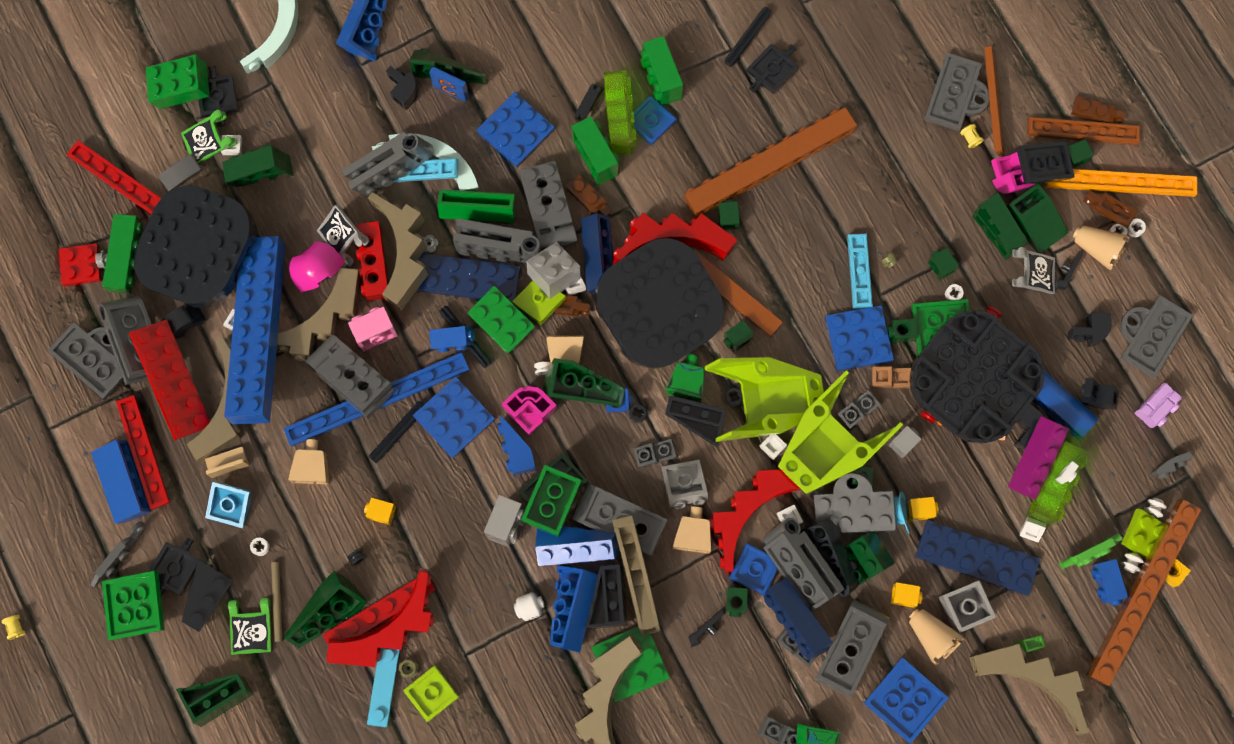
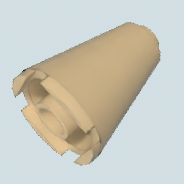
[1073,225,1130,271]
[909,609,964,665]

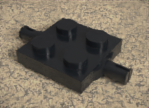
[747,43,799,95]
[198,66,239,127]
[148,537,198,597]

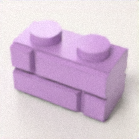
[1134,383,1182,428]

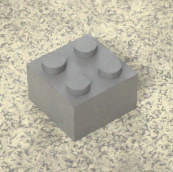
[526,242,580,298]
[938,581,996,633]

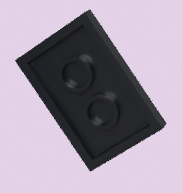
[1016,141,1075,184]

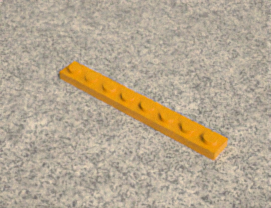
[1045,169,1197,197]

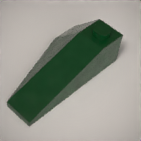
[409,48,487,85]
[543,358,625,407]
[284,570,367,648]

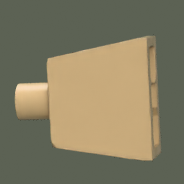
[547,335,584,364]
[288,439,329,485]
[673,507,711,554]

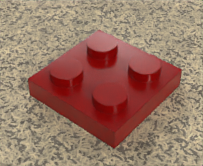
[59,243,102,287]

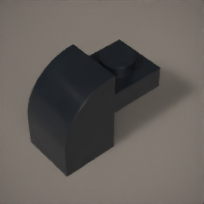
[386,66,418,110]
[161,305,207,339]
[1068,313,1111,347]
[1081,378,1119,410]
[1014,404,1044,450]

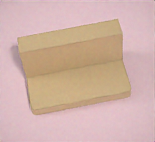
[205,447,249,478]

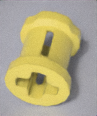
[960,124,984,148]
[2,615,26,640]

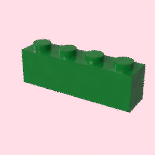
[437,190,516,223]
[102,214,143,293]

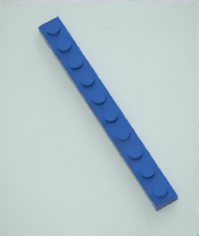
[283,352,470,447]

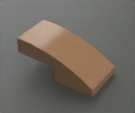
[872,367,911,388]

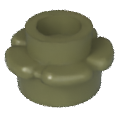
[880,251,898,268]
[399,658,418,678]

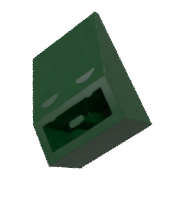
[1007,183,1068,254]

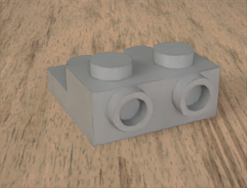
[661,460,708,509]

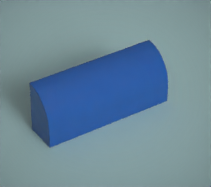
[1033,368,1099,440]
[91,440,152,524]

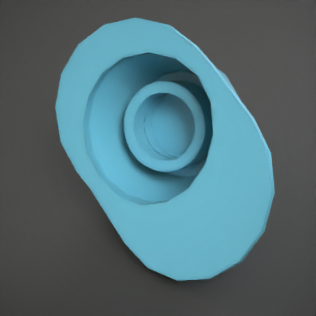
[894,491,910,534]

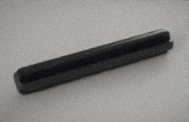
[725,7,772,67]
[439,306,492,368]
[369,401,425,463]

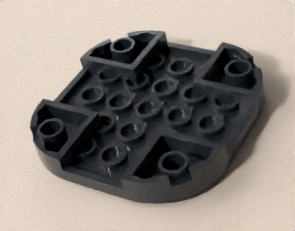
[134,185,256,308]
[594,238,724,369]
[909,310,1044,444]

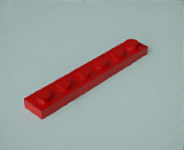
[66,140,161,215]
[116,395,170,510]
[323,578,436,644]

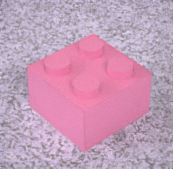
[348,307,398,352]

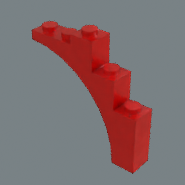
[613,213,737,264]
[709,469,801,573]
[326,568,434,667]

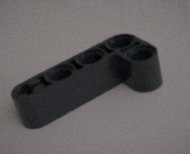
[799,519,858,597]

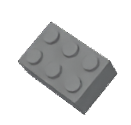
[484,495,525,548]

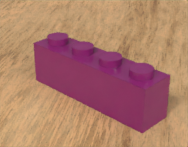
[1008,416,1070,500]

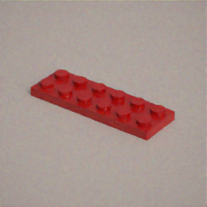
[129,320,210,441]

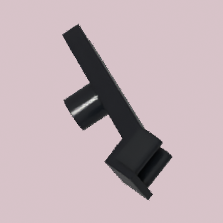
[575,83,604,121]
[1055,250,1083,290]
[688,609,725,648]

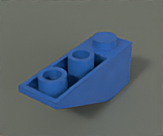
[497,417,536,476]

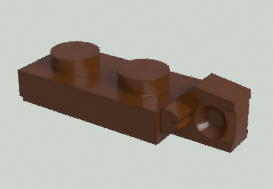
[1071,96,1126,123]
[566,175,611,216]
[1083,190,1138,228]
[553,294,591,317]

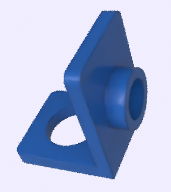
[606,388,632,413]

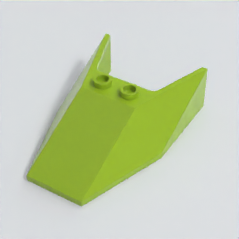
[705,357,824,442]
[778,370,903,494]

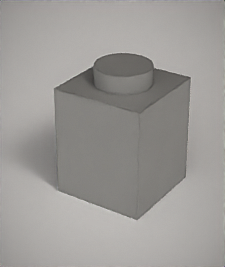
[888,426,921,458]

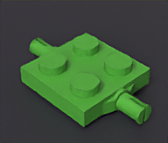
[1059,533,1122,570]

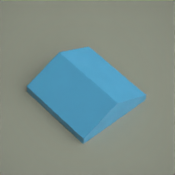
[205,481,251,528]

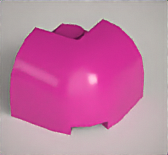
[991,152,1035,194]
[289,242,345,292]
[501,386,557,435]

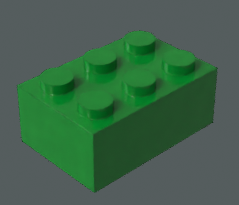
[640,36,683,106]
[145,55,210,109]
[571,116,619,186]
[467,286,537,354]
[521,465,581,537]

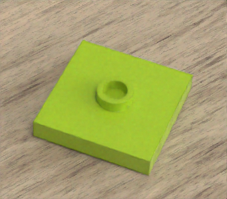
[512,280,566,325]
[403,665,459,722]

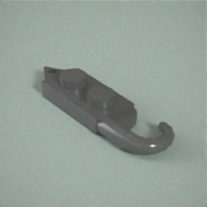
[90,521,145,588]

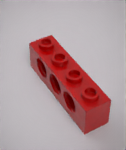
[356,221,389,301]

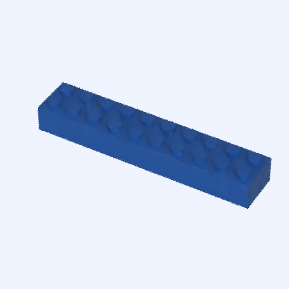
[224,236,286,424]

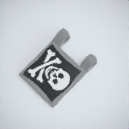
[317,204,369,267]
[1012,247,1055,294]

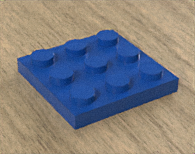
[477,92,555,168]
[825,306,894,372]
[413,376,495,458]
[863,657,948,744]

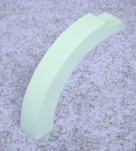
[240,0,298,74]
[372,134,479,192]

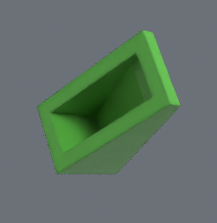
[1014,635,1046,653]

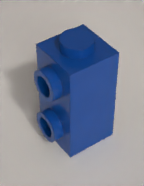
[429,326,475,352]
[1091,559,1128,606]

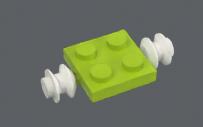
[1121,498,1167,573]

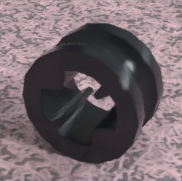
[725,388,743,407]
[629,404,647,423]
[347,548,367,566]

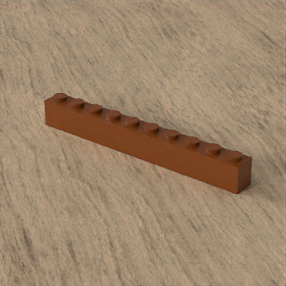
[684,107,857,218]
[1086,499,1201,686]

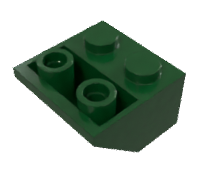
[844,531,895,586]

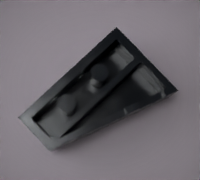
[665,396,726,448]
[181,559,233,632]
[585,564,628,629]

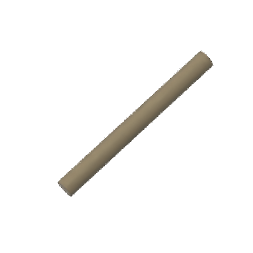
[271,562,283,642]

